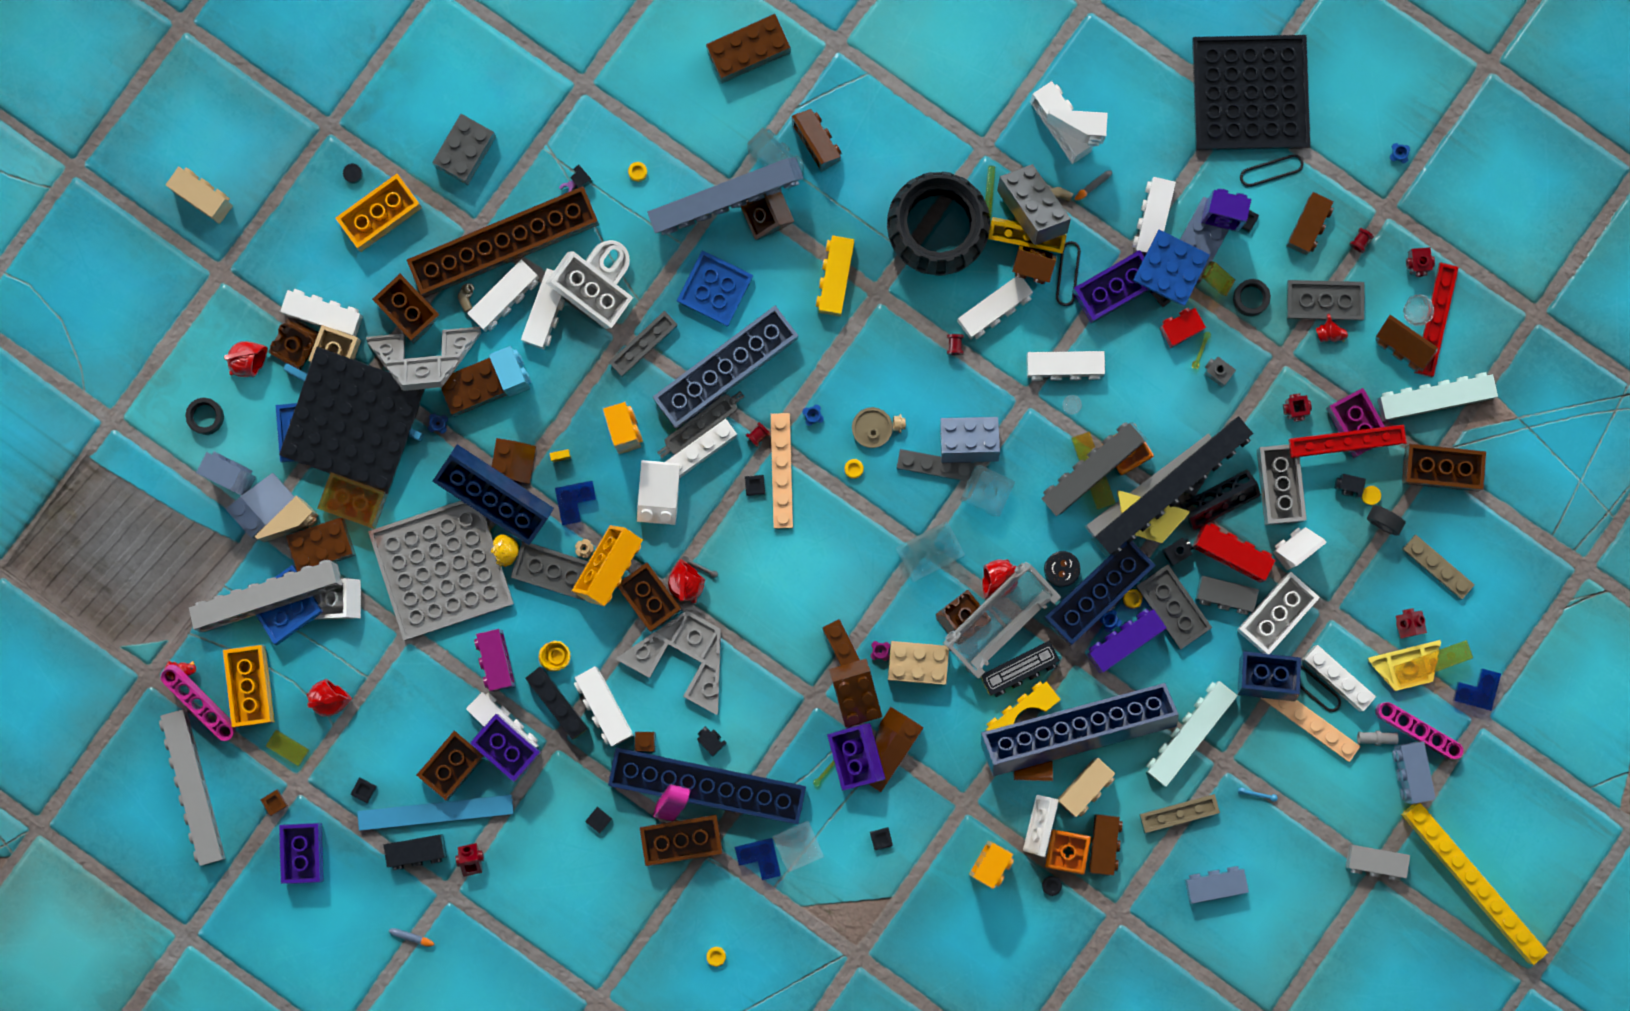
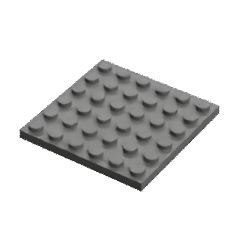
[368,501,514,641]

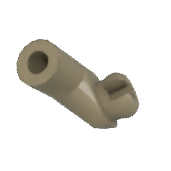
[1051,187,1073,202]
[458,283,474,312]

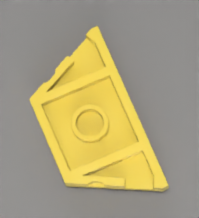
[1117,490,1189,543]
[1367,640,1441,691]

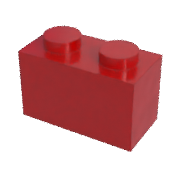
[1159,307,1206,348]

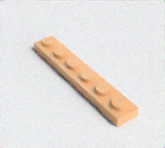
[771,413,793,529]
[1261,698,1361,762]

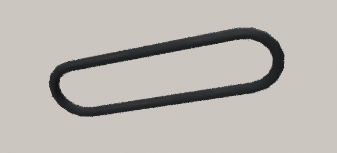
[1240,154,1304,187]
[1056,241,1081,306]
[1300,664,1341,712]

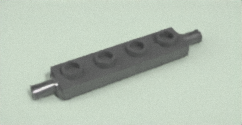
[657,391,745,458]

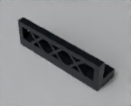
[1180,469,1261,530]

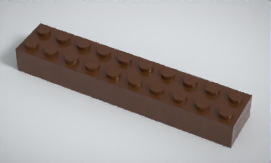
[407,186,599,298]

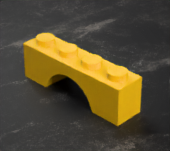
[985,681,1061,731]

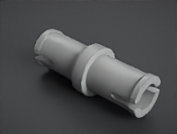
[1357,731,1398,746]

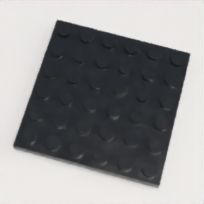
[1192,35,1310,150]
[279,346,425,494]

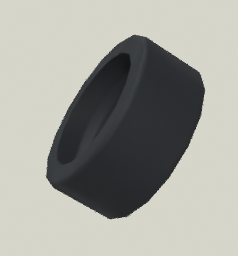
[1233,279,1271,317]
[185,397,224,435]
[1367,505,1406,536]

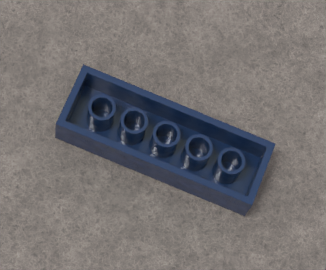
[432,444,554,545]
[1044,541,1156,646]

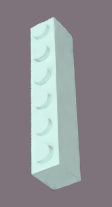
[1377,372,1498,422]
[1146,681,1238,787]

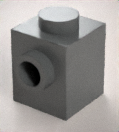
[1204,357,1236,387]

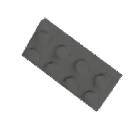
[1287,280,1365,321]
[511,541,588,601]
[1136,565,1212,650]

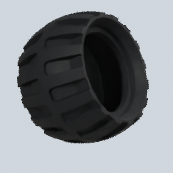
[887,171,990,276]

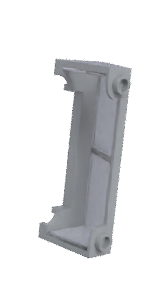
[943,562,1061,679]

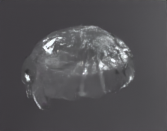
[1403,294,1434,326]

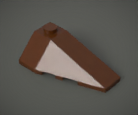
[869,707,924,792]

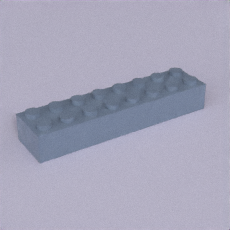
[647,157,804,235]
[653,305,798,430]

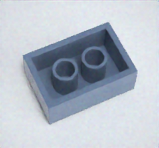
[940,417,1000,463]
[1392,742,1436,804]

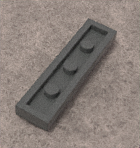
[609,311,678,377]
[896,449,975,483]

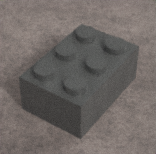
[432,114,496,185]

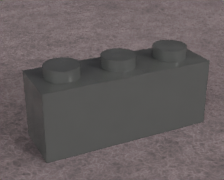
[1195,576,1259,615]

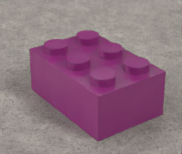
[1326,388,1385,459]
[474,629,516,692]

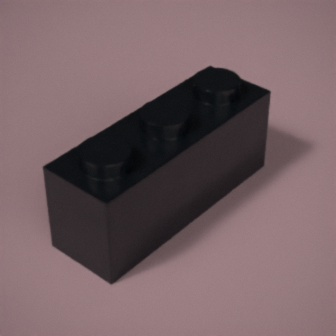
[383,834,447,870]

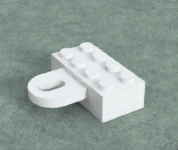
[546,240,633,329]

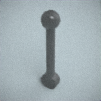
[682,556,718,578]

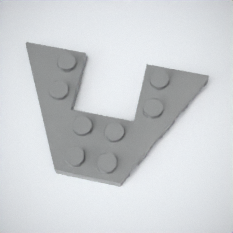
[366,327,481,391]
[616,611,721,715]

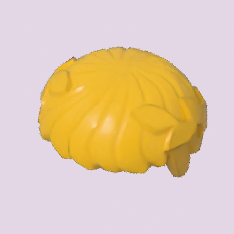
[491,534,519,567]
[539,641,571,671]

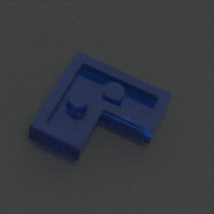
[555,481,597,526]
[1453,669,1501,711]
[734,838,781,880]

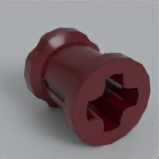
[1349,228,1374,253]
[947,334,964,355]
[745,422,771,447]

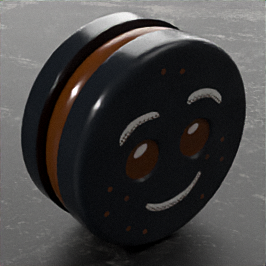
[1044,551,1081,587]

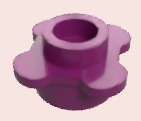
[870,641,890,661]

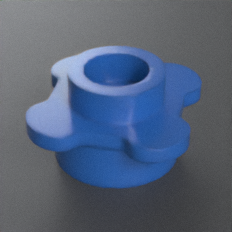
[1390,143,1410,164]
[802,404,824,426]
[428,413,448,434]
[1099,610,1122,632]

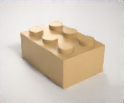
[166,166,233,224]
[888,641,949,685]
[1058,758,1116,817]

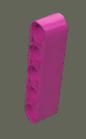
[161,665,236,741]
[1375,702,1463,759]
[654,785,690,822]

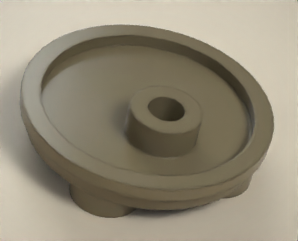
[852,407,893,448]

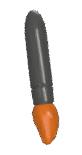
[1075,170,1112,200]

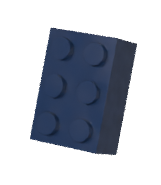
[1237,651,1301,702]

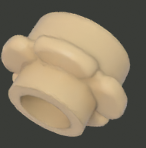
[893,414,906,433]
[575,539,594,558]

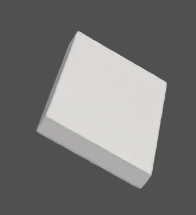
[1023,795,1059,857]

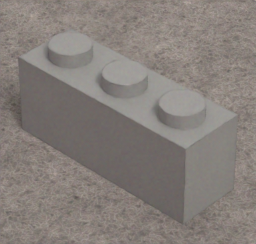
[1346,844,1410,881]

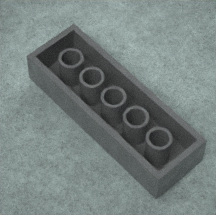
[1041,422,1148,516]

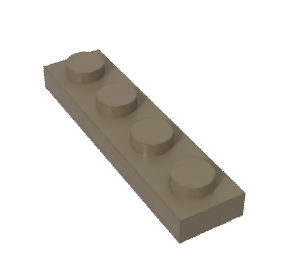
[1402,535,1475,599]
[1139,794,1220,833]

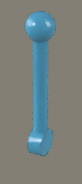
[1238,788,1278,802]

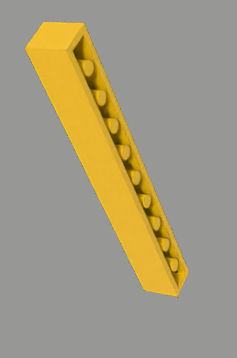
[1401,802,1548,965]

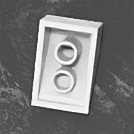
[1046,109,1108,146]
[637,460,680,525]
[1273,527,1327,570]
[313,578,361,620]

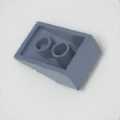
[226,473,294,540]

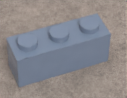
[1185,866,1249,904]

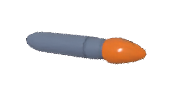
[389,928,434,947]

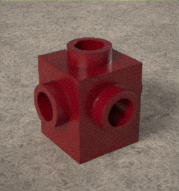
[1406,247,1435,277]
[1283,393,1312,422]
[1396,608,1427,638]
[455,843,485,877]

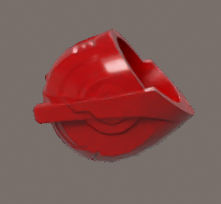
[224,341,268,377]
[668,559,706,603]
[982,559,1017,599]
[306,679,352,717]

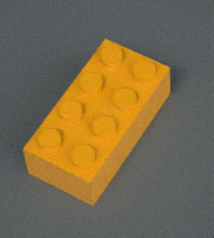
[335,174,422,252]
[603,402,643,454]
[572,525,643,606]
[223,645,275,727]
[969,841,1014,889]

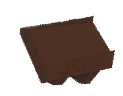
[268,317,319,370]
[936,590,991,644]

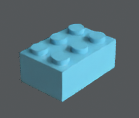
[489,346,532,397]

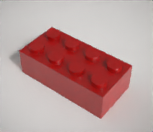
[1192,523,1276,583]

